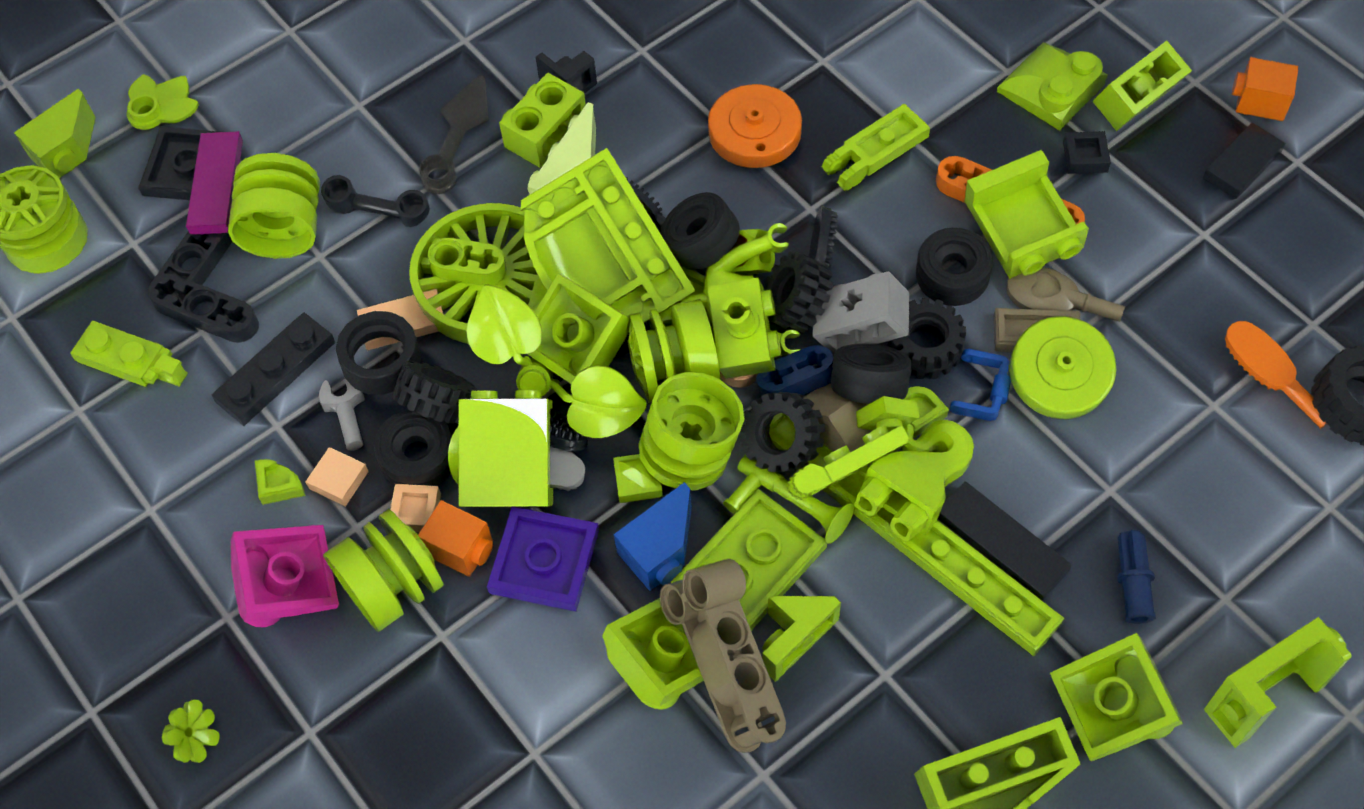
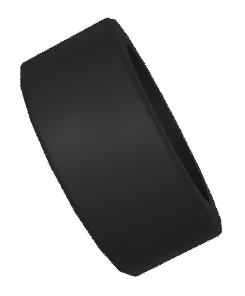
[336,311,421,395]

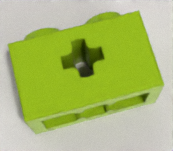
[1092,41,1192,131]

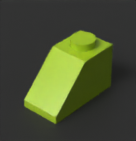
[14,89,96,178]

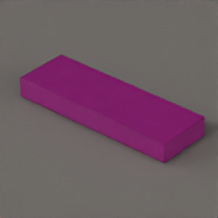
[186,131,243,235]

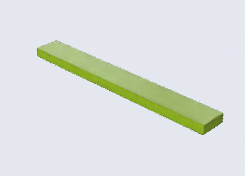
[769,413,1064,656]

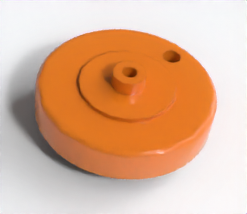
[708,84,802,168]

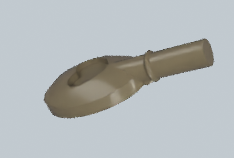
[1006,267,1125,322]

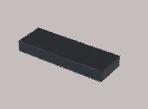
[938,481,1072,600]

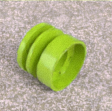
[228,153,320,259]
[0,165,88,274]
[627,299,720,403]
[638,372,745,490]
[323,509,444,633]

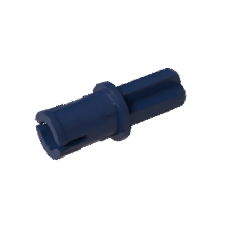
[1117,530,1156,624]

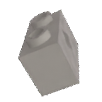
[813,271,909,356]

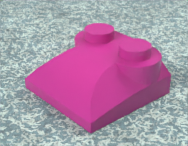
[231,525,339,627]

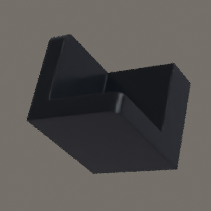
[535,51,597,94]

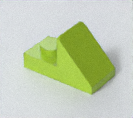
[762,596,841,682]

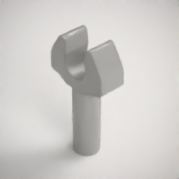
[319,377,365,451]

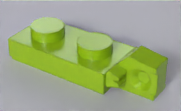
[70,320,188,387]

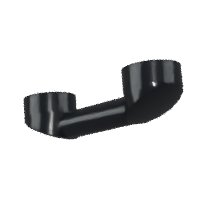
[321,175,430,227]

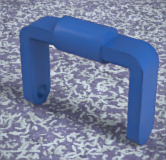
[949,349,1011,421]

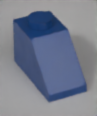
[614,482,692,591]

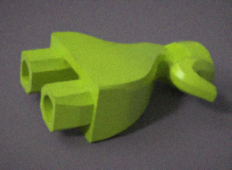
[855,419,974,542]

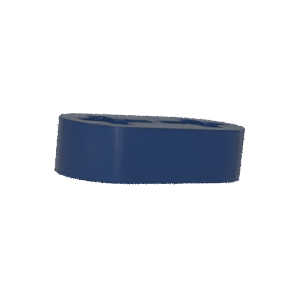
[756,345,833,396]

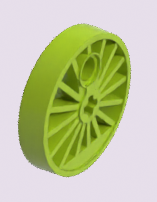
[409,203,547,344]

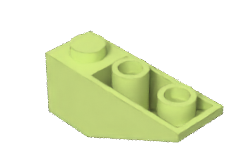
[527,102,596,194]

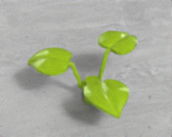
[448,284,647,484]

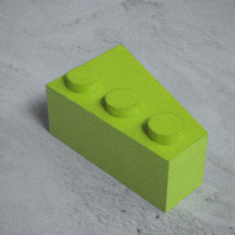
[914,717,1081,809]

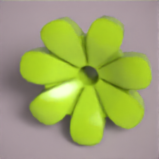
[162,700,220,763]

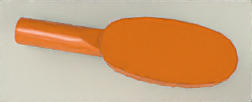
[1225,321,1327,429]

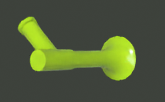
[723,455,854,544]

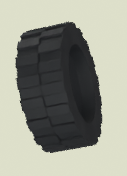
[1311,346,1364,446]

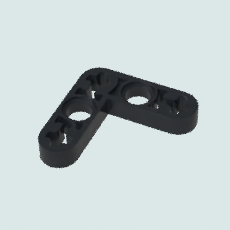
[148,232,259,343]

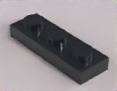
[211,312,336,426]

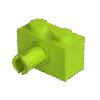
[708,277,781,379]

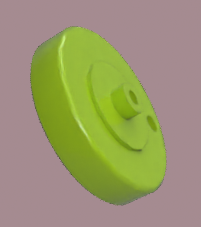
[1009,316,1116,419]

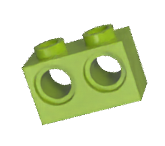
[499,73,586,168]

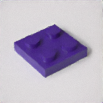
[487,506,599,612]

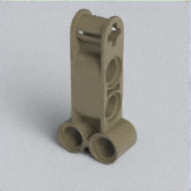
[660,558,786,753]

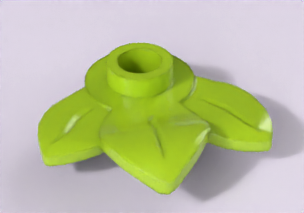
[127,74,199,130]

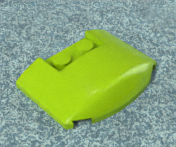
[521,148,696,333]

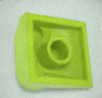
[997,42,1108,131]
[527,273,629,384]
[602,598,704,709]
[1050,633,1183,762]

